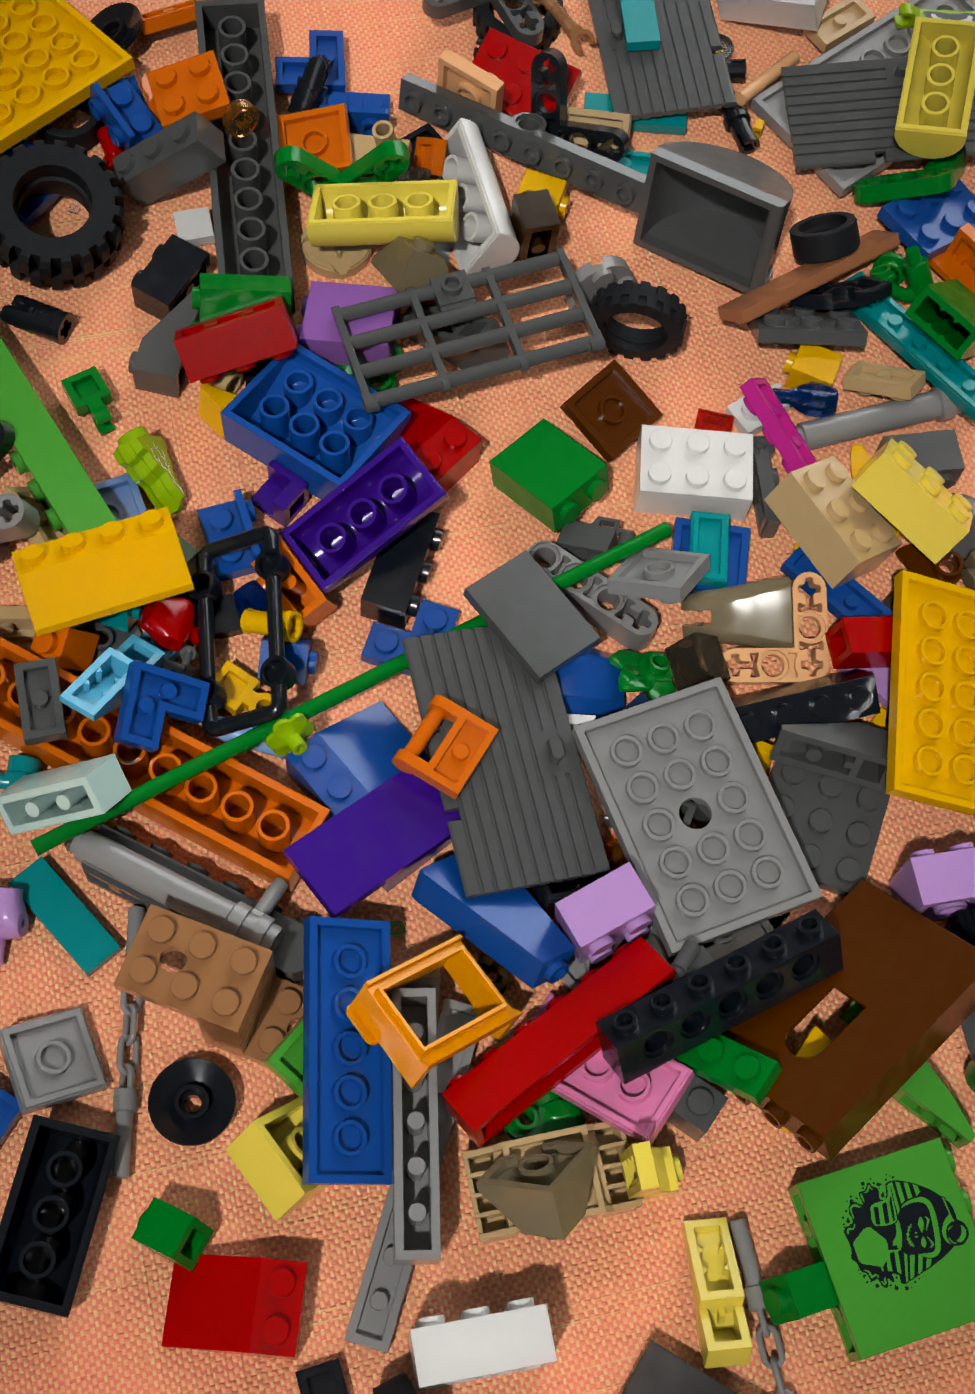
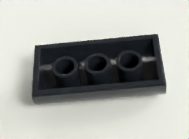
[0,1114,121,1318]

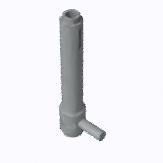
[796,386,968,450]
[70,830,288,953]

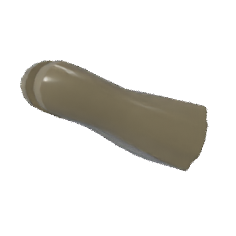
[681,576,793,648]

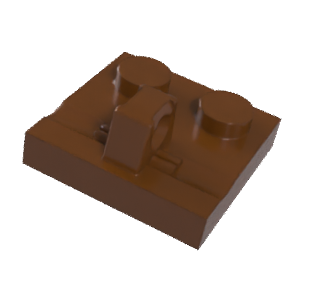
[560,359,663,463]

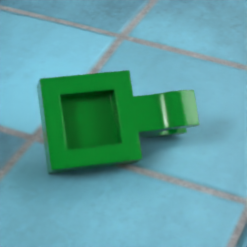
[61,366,115,436]

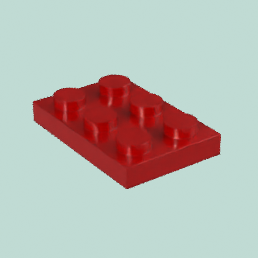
[472,27,582,132]

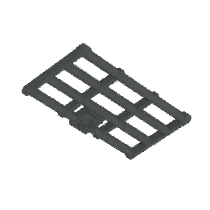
[331,247,606,414]

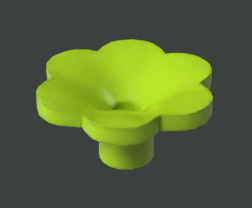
[265,713,314,756]

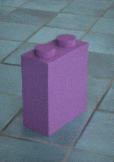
[295,281,401,366]

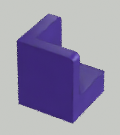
[251,460,309,528]

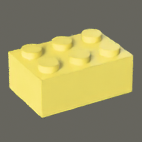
[851,437,973,564]

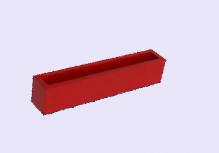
[441,936,675,1148]

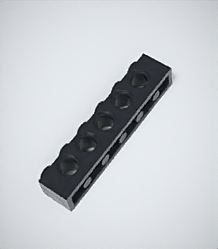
[596,909,844,1084]

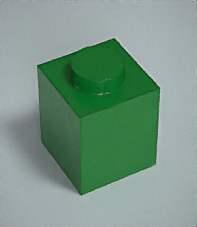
[131,1197,214,1272]
[758,1261,839,1326]

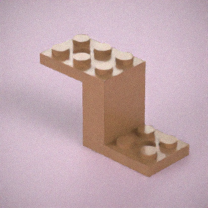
[113,904,304,1067]

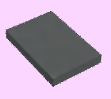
[463,550,601,684]

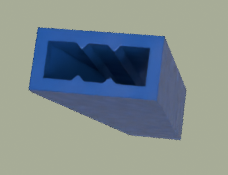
[412,854,576,989]

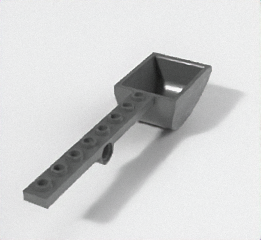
[398,72,793,293]

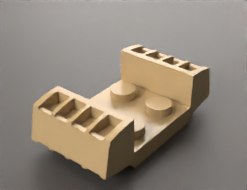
[462,1122,643,1244]

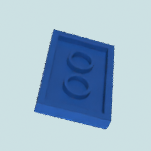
[877,179,975,261]

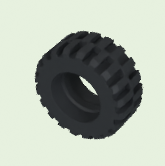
[0,140,125,290]

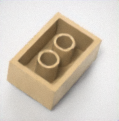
[764,456,902,589]

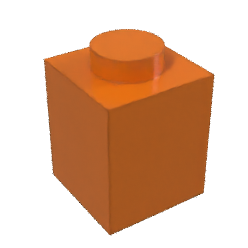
[29,626,100,672]

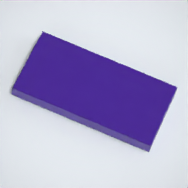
[283,771,461,918]

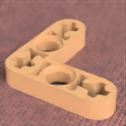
[715,572,829,685]

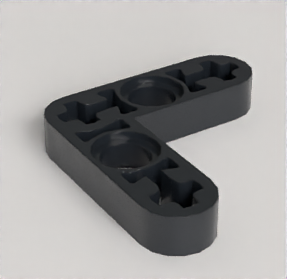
[531,48,631,162]

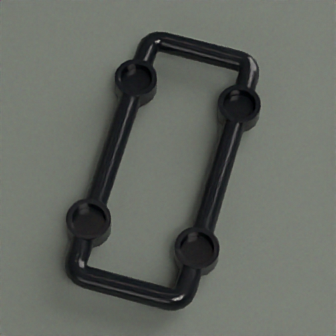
[188,526,297,737]

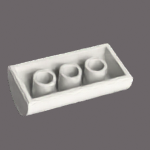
[428,118,520,275]

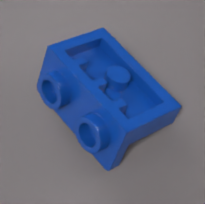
[88,79,163,151]
[319,91,390,136]
[197,489,263,582]

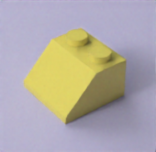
[225,1097,329,1221]

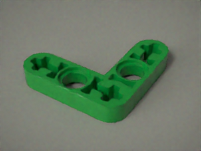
[274,140,410,196]
[852,147,967,204]

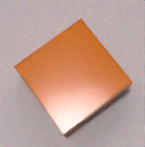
[412,137,448,177]

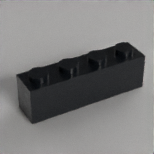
[731,669,881,743]

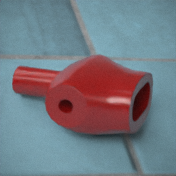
[139,597,199,651]

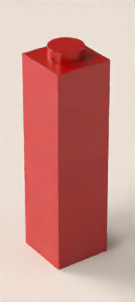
[825,616,893,669]

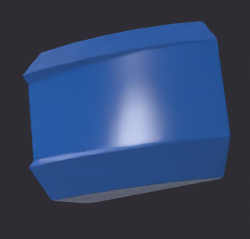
[555,648,625,719]

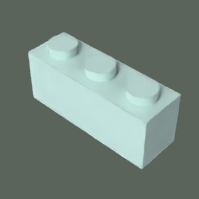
[0,754,132,835]

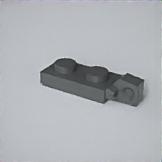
[753,436,781,539]

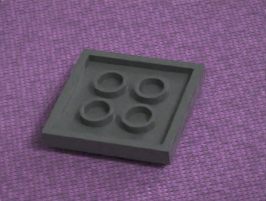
[769,761,890,897]

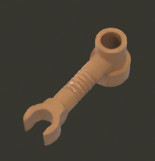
[532,0,595,54]

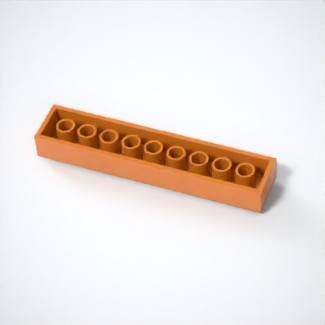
[0,637,331,894]

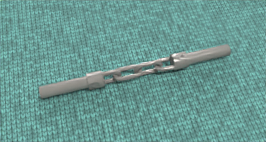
[112,906,145,1179]
[729,1218,794,1394]

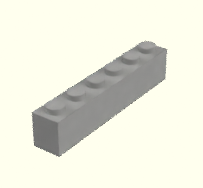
[391,988,441,1265]

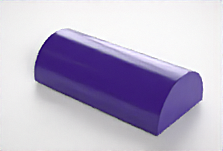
[279,436,449,595]

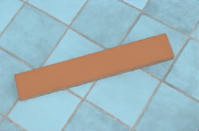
[717,230,900,324]

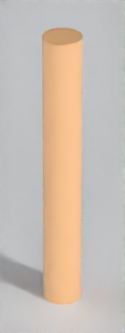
[735,50,800,106]

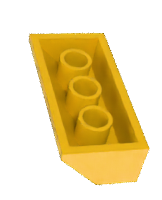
[11,507,195,637]

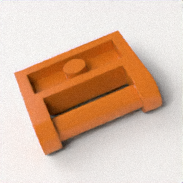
[392,695,499,800]

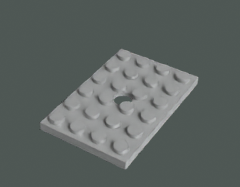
[571,676,823,957]

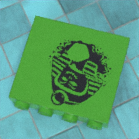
[788,1137,975,1362]

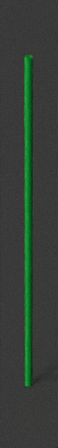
[30,522,672,856]

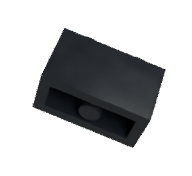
[131,234,211,320]

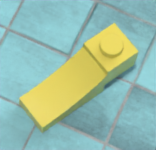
[619,1141,683,1200]
[682,1217,753,1369]

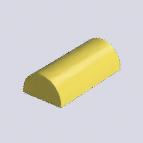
[894,16,975,159]
[306,179,459,247]

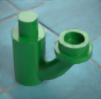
[869,246,934,304]

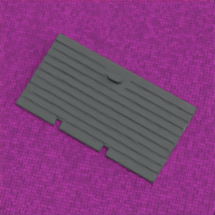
[588,0,737,121]
[781,57,975,170]
[402,626,610,899]

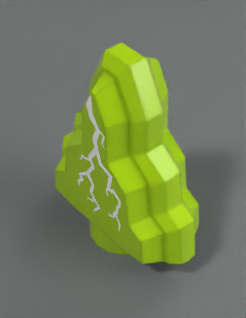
[113,426,185,515]

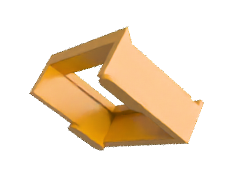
[346,934,524,1089]

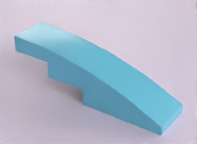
[59,631,187,721]

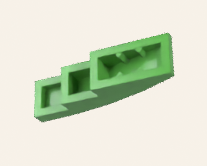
[839,1001,975,1149]

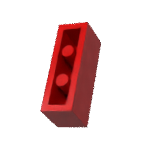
[173,296,298,384]

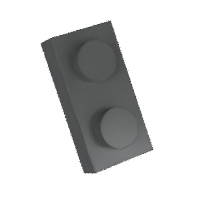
[13,657,68,746]

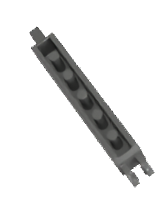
[64,824,305,984]

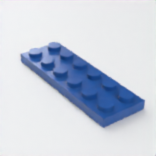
[302,916,393,1186]

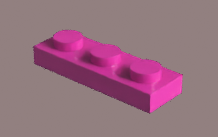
[739,378,817,474]

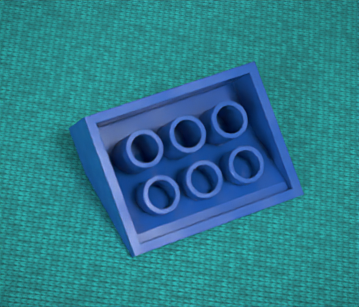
[220,344,411,500]
[285,701,452,893]

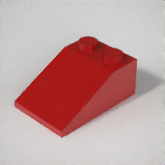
[398,398,482,492]
[161,1254,308,1361]

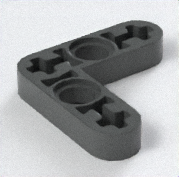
[422,0,544,47]

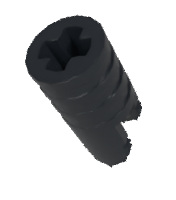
[287,54,331,113]
[0,294,74,345]

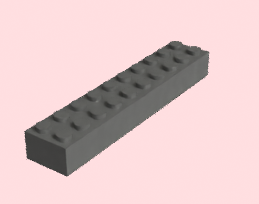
[194,0,295,313]

